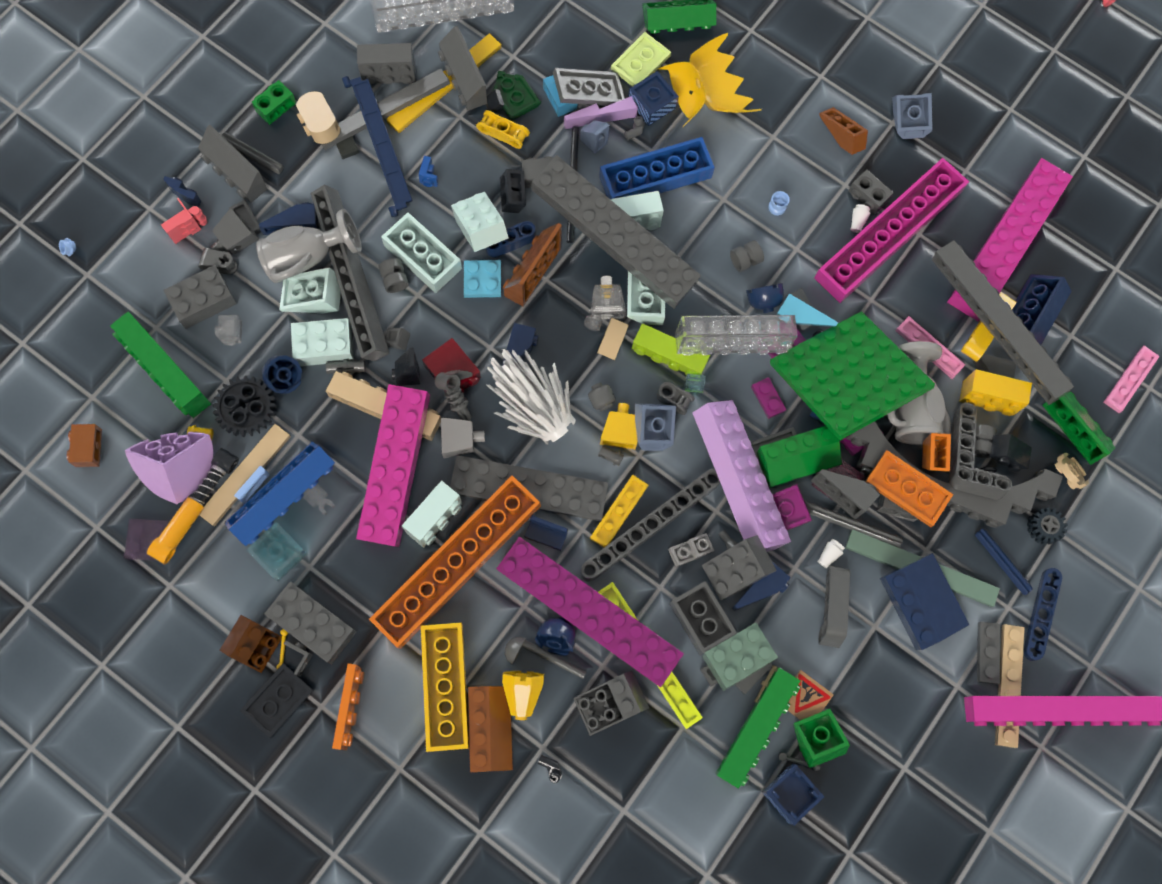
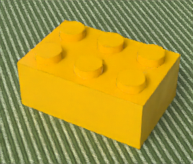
[959,369,1032,416]

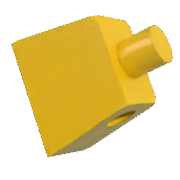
[600,403,637,450]

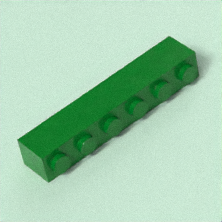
[715,667,801,789]

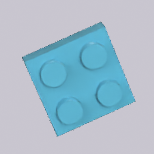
[464,260,501,298]

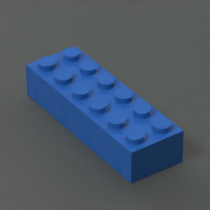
[599,137,715,199]
[224,442,335,546]

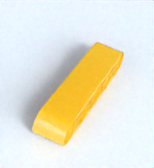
[961,292,1016,362]

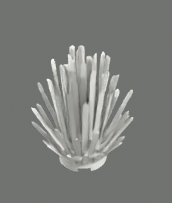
[487,349,576,445]

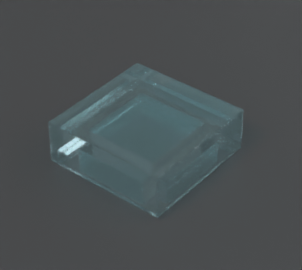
[684,374,706,393]

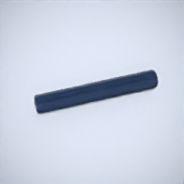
[975,528,1033,595]

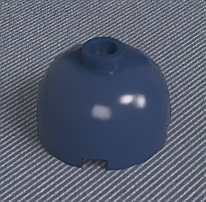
[746,283,784,313]
[262,355,302,394]
[535,617,576,655]

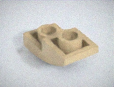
[597,318,629,360]

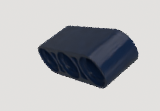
[486,221,536,258]

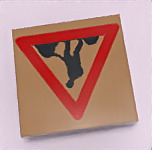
[788,670,834,720]

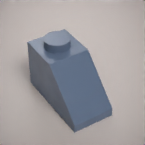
[580,120,610,154]

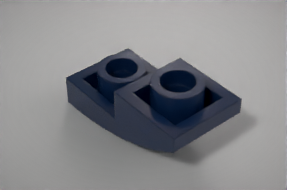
[163,176,201,207]

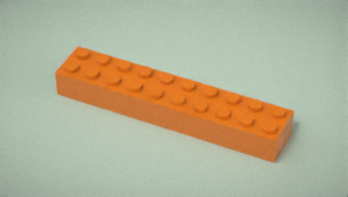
[369,476,541,649]

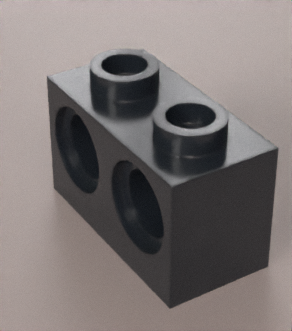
[500,169,526,213]

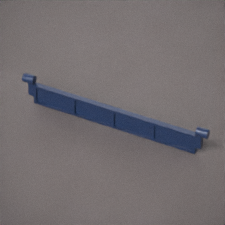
[342,76,413,217]

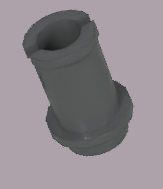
[598,445,624,466]

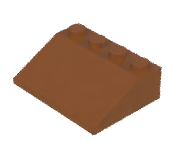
[503,223,562,307]

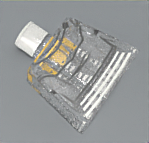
[590,276,626,320]

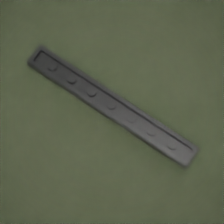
[321,69,450,150]

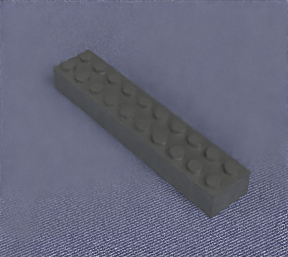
[532,155,701,309]

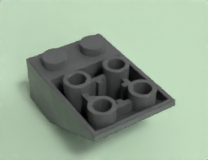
[573,671,649,736]

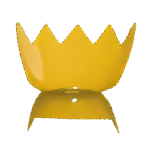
[658,33,761,127]

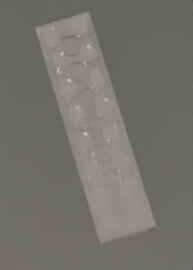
[371,0,514,32]

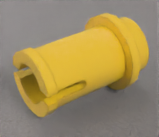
[187,425,214,441]

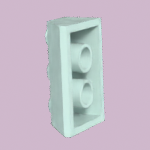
[627,271,665,325]

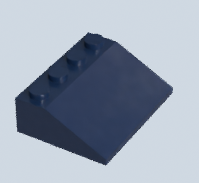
[880,553,969,650]

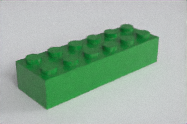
[110,311,211,419]

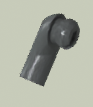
[624,116,645,140]

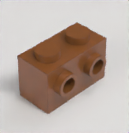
[67,424,102,467]

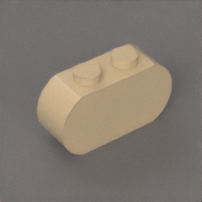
[296,91,341,144]

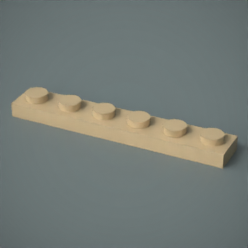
[995,624,1024,748]

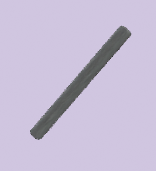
[804,500,903,548]

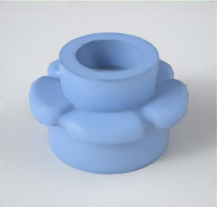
[59,238,76,256]

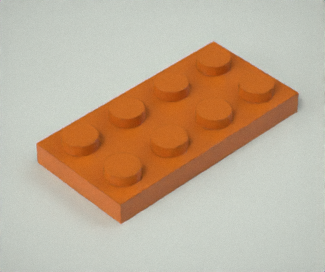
[865,450,954,527]
[332,664,364,750]

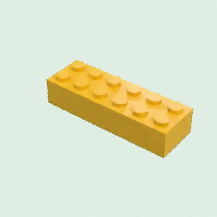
[421,623,470,752]

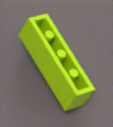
[632,323,711,379]

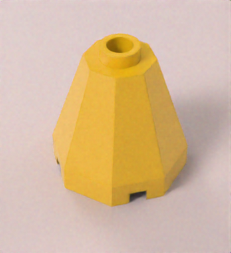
[502,671,544,720]

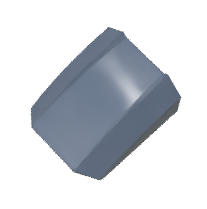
[892,93,932,139]
[635,403,676,451]

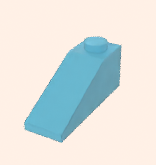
[777,294,838,327]

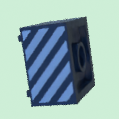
[628,71,679,126]
[762,764,824,826]

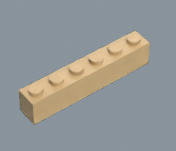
[326,371,441,441]

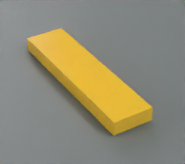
[590,475,649,548]

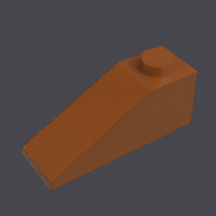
[819,107,868,155]

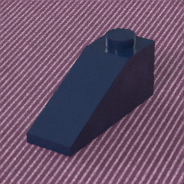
[259,202,319,235]
[502,323,539,366]
[732,562,791,611]

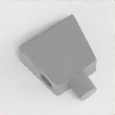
[441,418,485,458]

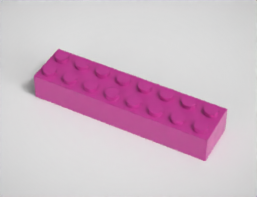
[356,384,431,547]

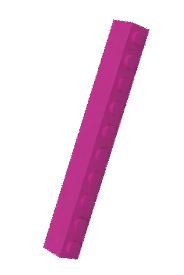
[964,696,1162,726]

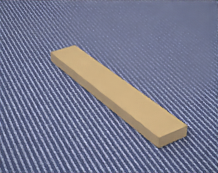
[200,424,291,527]

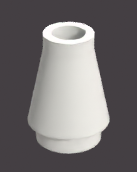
[850,204,871,233]
[817,539,845,569]

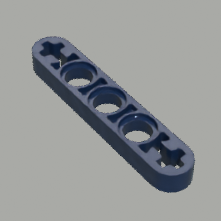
[1023,568,1062,661]

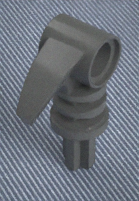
[435,370,473,421]

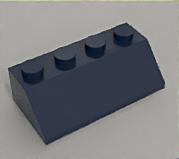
[1012,274,1072,346]

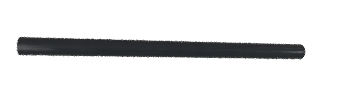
[566,127,579,243]

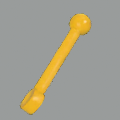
[277,629,288,669]

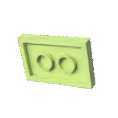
[611,32,671,87]

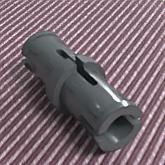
[326,360,366,374]

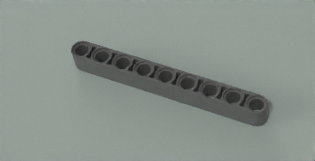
[581,469,720,581]

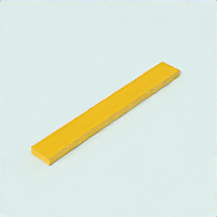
[386,33,502,133]

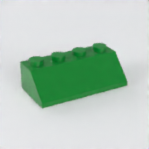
[642,0,716,33]
[1042,391,1116,465]
[756,426,842,488]

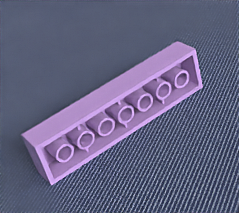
[693,400,791,552]

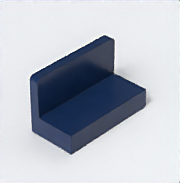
[524,515,568,551]

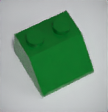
[793,709,850,768]

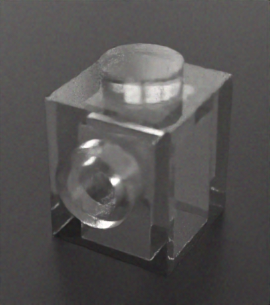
[215,315,242,345]

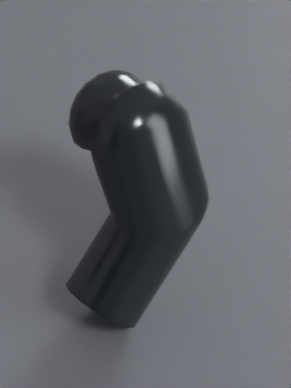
[537,754,562,783]

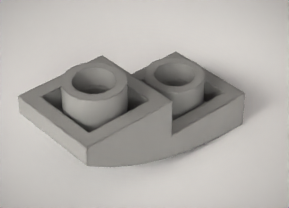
[668,533,714,567]

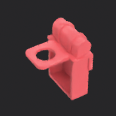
[161,198,207,244]

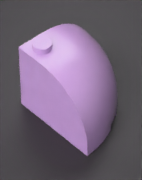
[125,432,213,504]

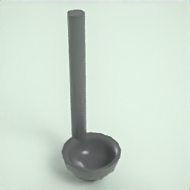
[504,636,586,679]

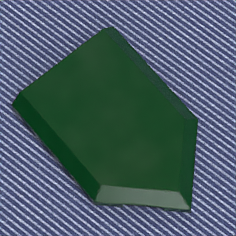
[493,70,541,120]

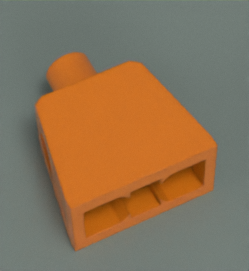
[922,433,951,471]

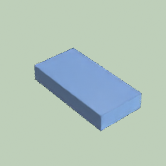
[234,466,270,504]

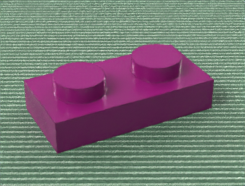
[751,377,786,419]

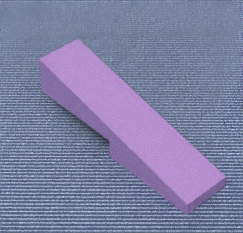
[564,96,638,129]

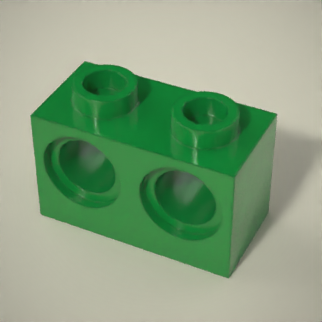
[252,80,296,125]

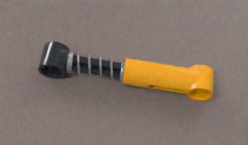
[147,448,239,564]

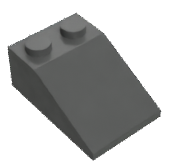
[811,469,880,519]

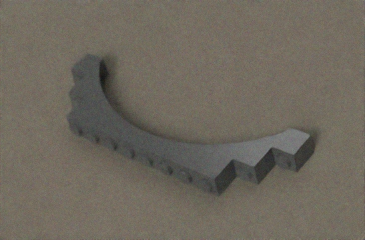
[846,421,1063,528]

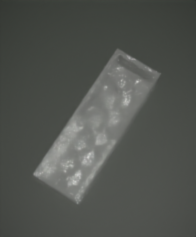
[675,315,798,356]

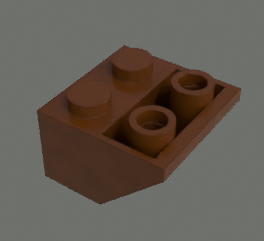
[219,615,282,673]

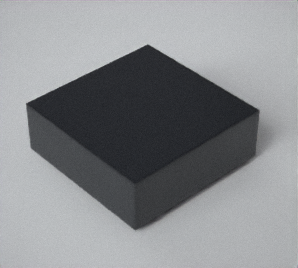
[486,89,504,113]

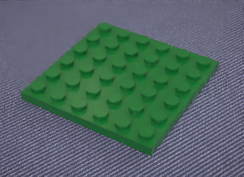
[770,311,935,441]

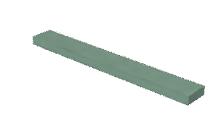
[845,529,1000,607]

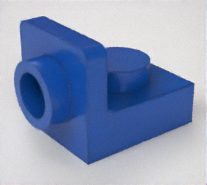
[419,156,438,187]

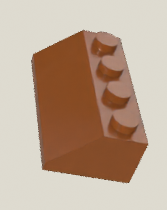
[468,686,513,772]

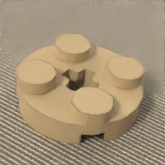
[1055,453,1089,489]

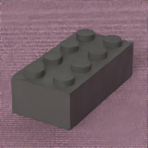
[264,582,357,665]

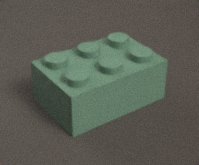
[702,623,778,692]

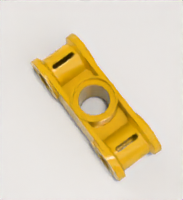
[476,110,530,149]

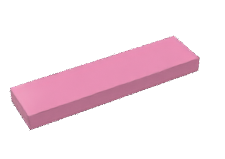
[895,316,966,379]
[1103,346,1160,413]

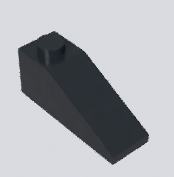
[392,347,420,386]

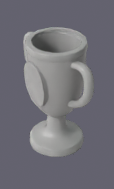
[256,209,362,283]
[887,341,951,445]

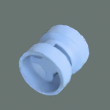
[768,191,789,216]

